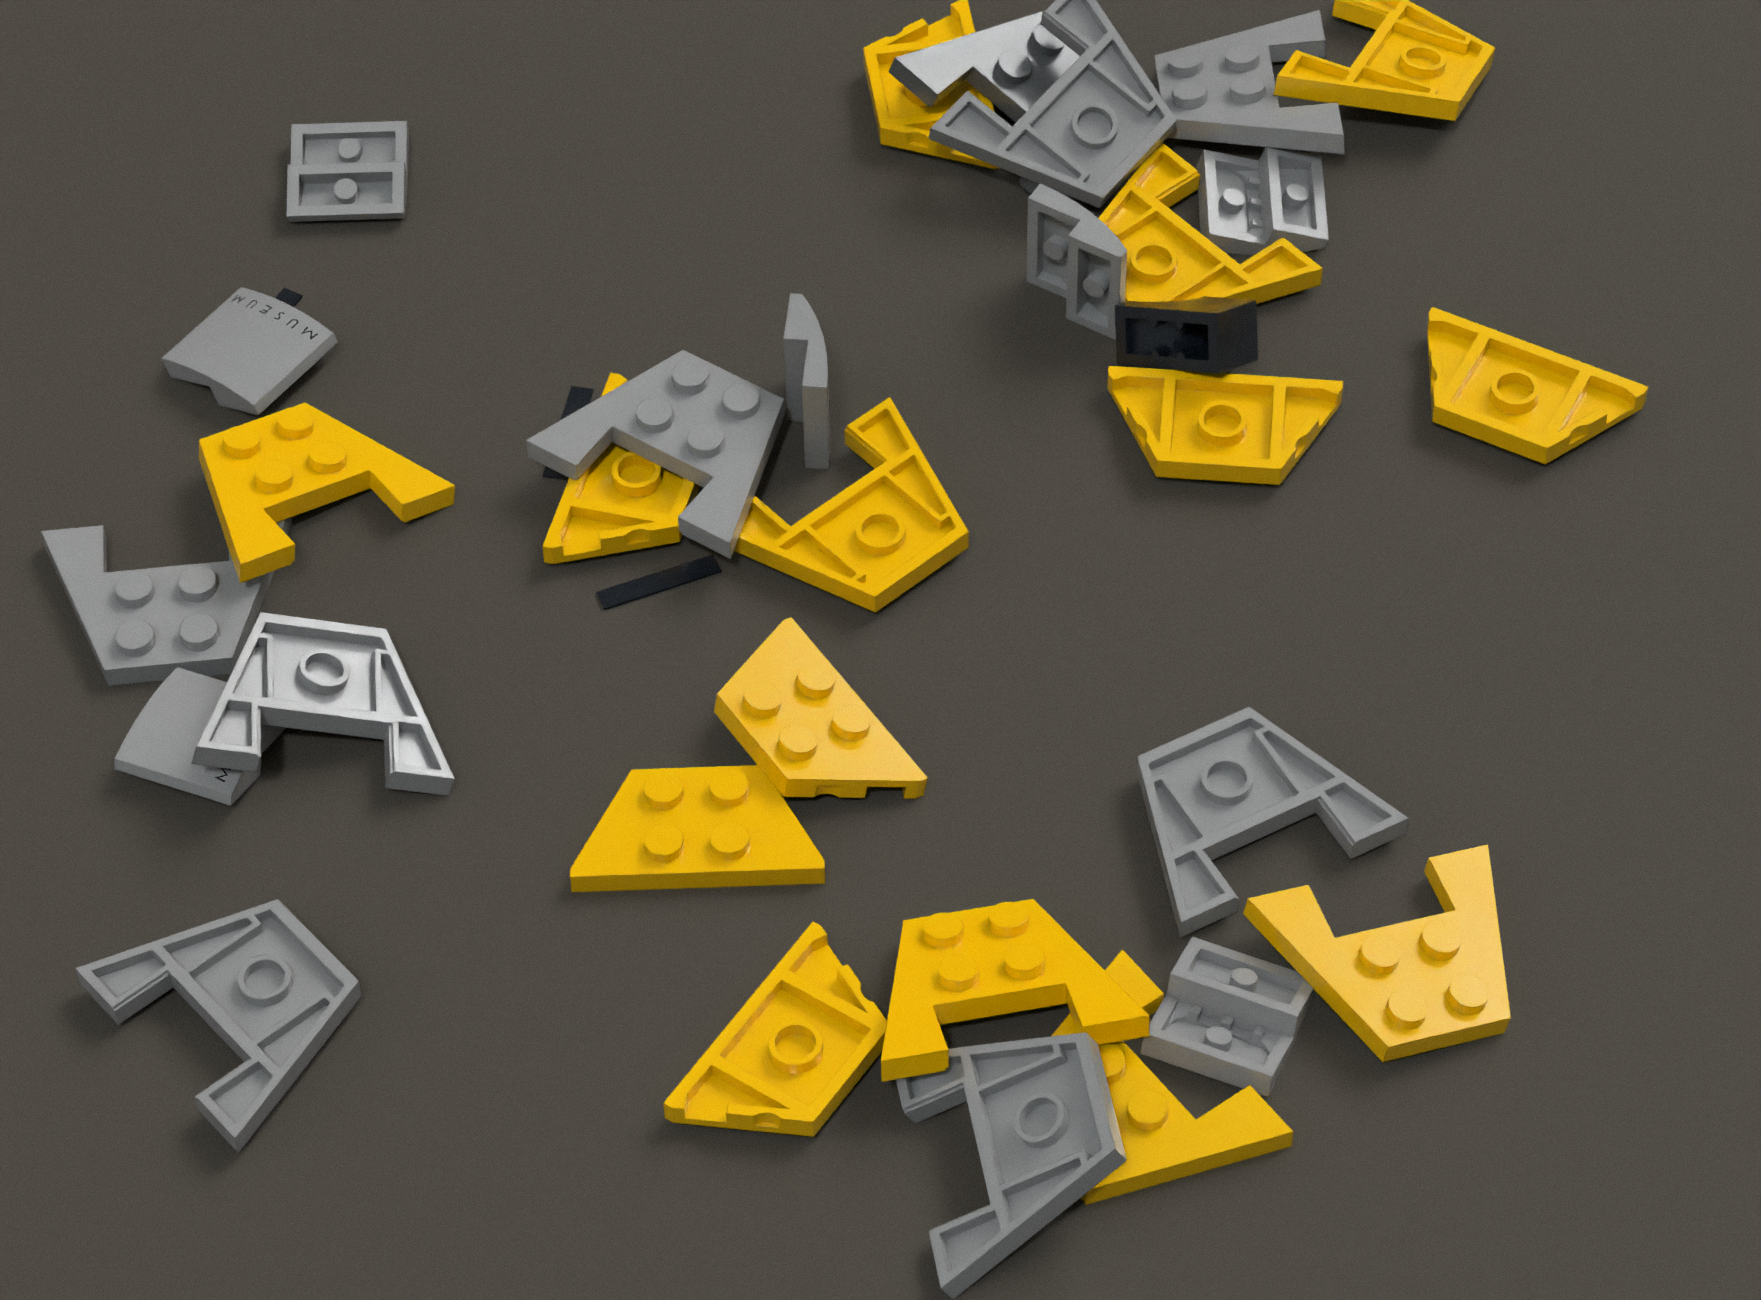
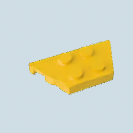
[863,0,1002,169]
[1427,307,1648,464]
[1107,366,1343,485]
[542,372,700,564]
[714,617,928,799]
[570,765,825,892]
[663,921,887,1137]

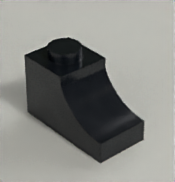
[1115,296,1258,374]

